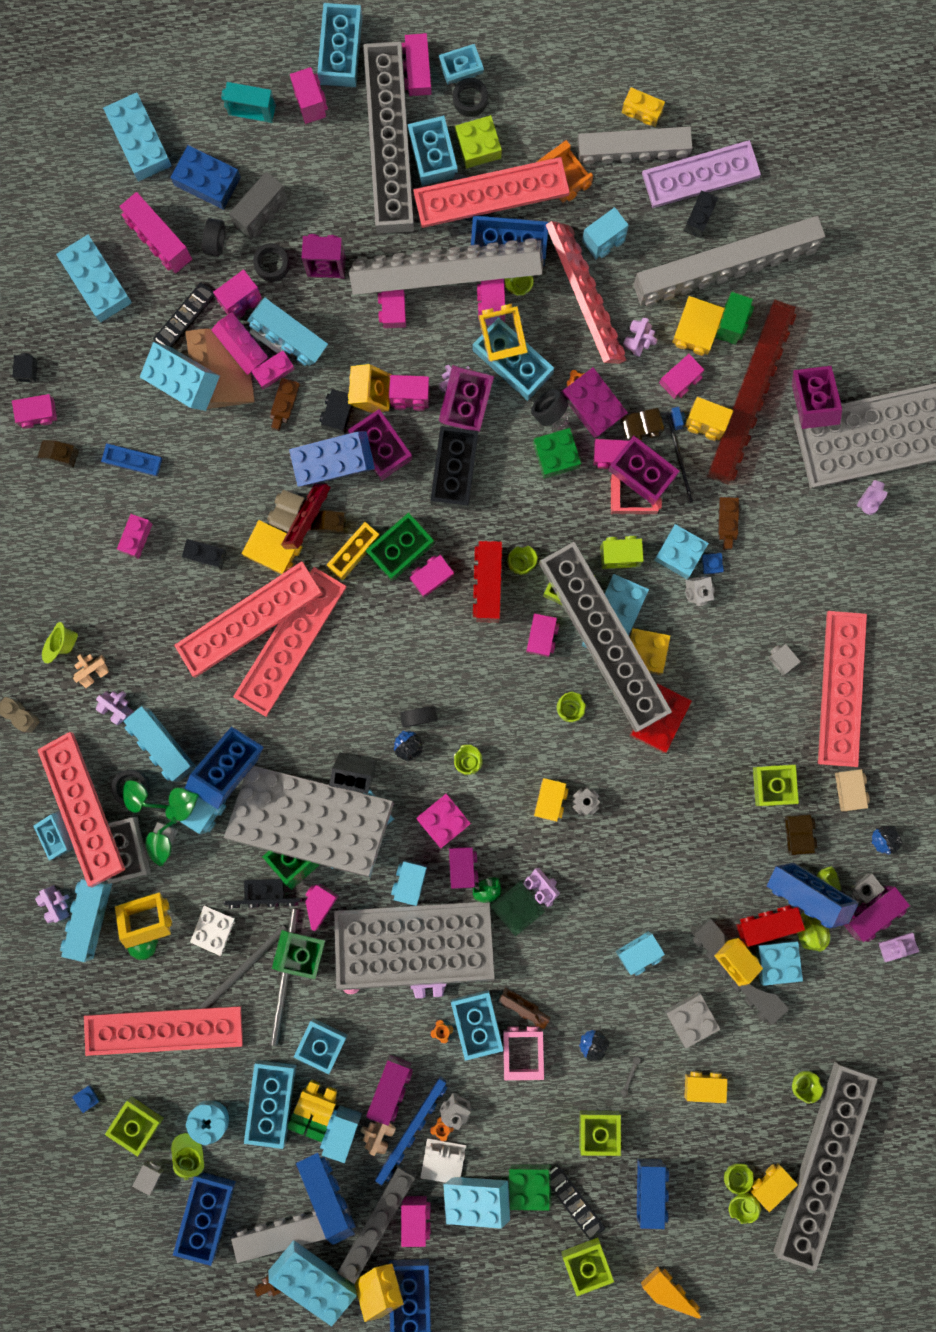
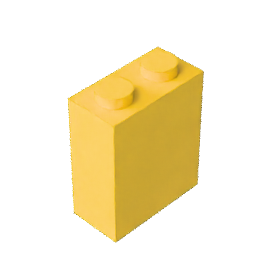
[672,296,725,356]
[242,520,303,575]
[355,1264,403,1322]

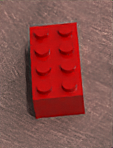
[473,541,502,623]

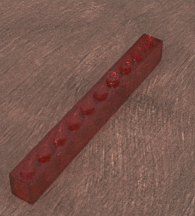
[706,299,797,485]

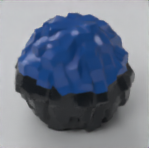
[394,730,423,762]
[872,826,903,855]
[579,1030,610,1061]

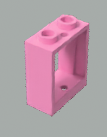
[503,1026,544,1080]

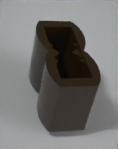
[621,408,664,441]
[785,814,817,855]

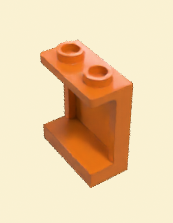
[537,140,593,203]

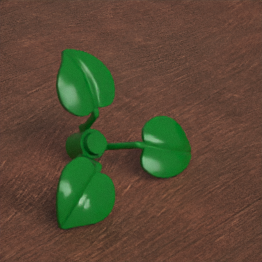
[123,780,199,866]

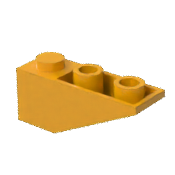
[641,1267,701,1319]

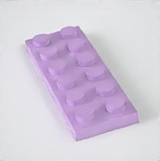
[642,140,761,208]

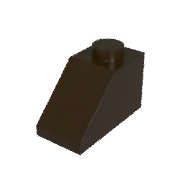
[37,440,79,468]
[309,510,346,535]

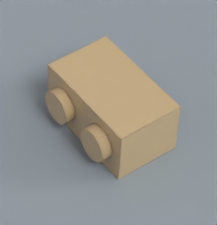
[835,769,870,811]

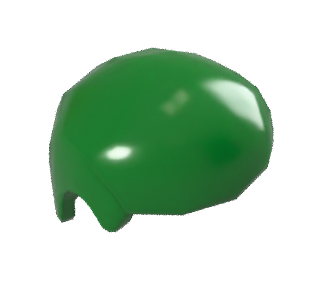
[473,877,502,903]
[127,939,158,960]

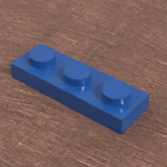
[101,443,162,477]

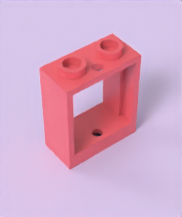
[611,474,662,514]

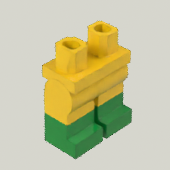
[287,1080,337,1142]

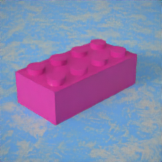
[119,192,192,274]

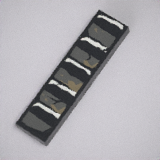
[153,282,215,348]
[550,1163,606,1241]

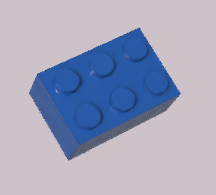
[170,145,241,210]
[637,1158,669,1229]

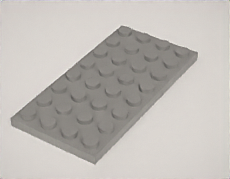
[793,383,936,489]
[224,766,394,878]
[334,902,494,990]

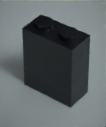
[329,752,377,794]

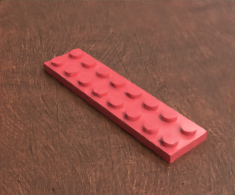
[414,157,569,228]
[546,221,626,364]
[174,561,323,678]
[233,567,347,717]
[818,611,867,767]
[38,732,126,888]
[84,1006,243,1056]

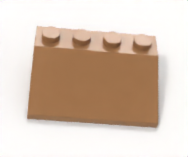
[185,329,255,409]

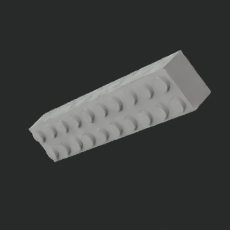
[364,42,414,234]
[634,216,825,306]
[349,238,543,295]
[539,542,672,733]
[773,1062,877,1271]

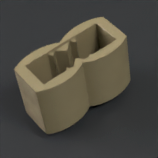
[267,490,305,533]
[0,697,40,733]

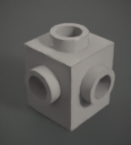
[685,576,715,606]
[572,788,600,816]
[440,1093,471,1130]

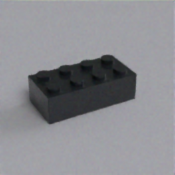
[430,426,478,510]

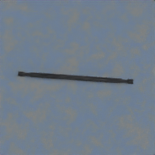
[667,415,693,502]

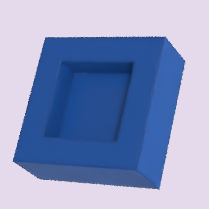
[671,407,686,430]
[702,553,724,575]
[72,1085,100,1113]

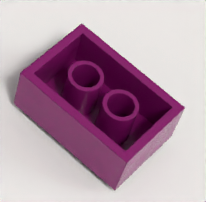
[302,234,346,279]
[438,365,494,432]
[792,366,842,429]
[560,367,628,438]
[348,409,413,481]
[608,436,680,506]
[844,885,910,942]
[366,1055,413,1126]

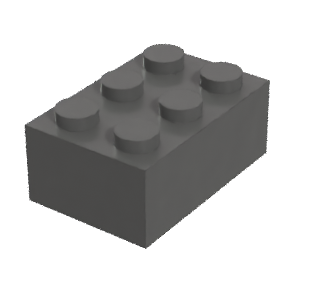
[229,171,288,240]

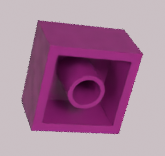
[449,847,478,889]

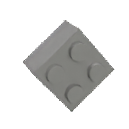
[664,992,720,1048]

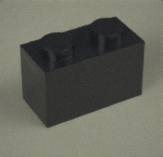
[684,190,718,239]
[319,389,353,434]
[182,539,227,570]

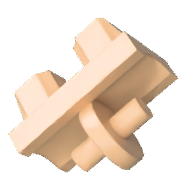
[73,654,109,688]
[360,1121,396,1156]

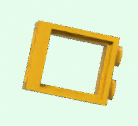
[478,304,528,361]
[115,892,172,948]

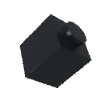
[12,353,38,383]

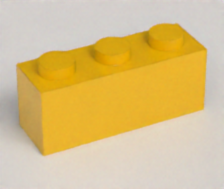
[327,522,380,580]

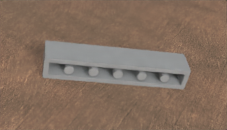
[577,127,692,165]
[231,1204,351,1263]

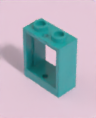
[221,82,276,123]

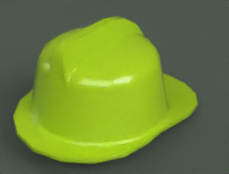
[42,622,78,664]
[797,911,830,952]
[171,1133,204,1181]

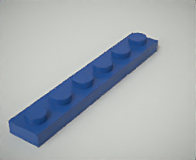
[375,1076,447,1185]

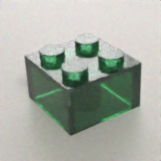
[490,880,545,937]

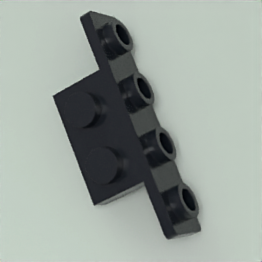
[223,879,303,909]

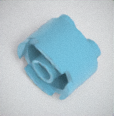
[186,1101,229,1145]

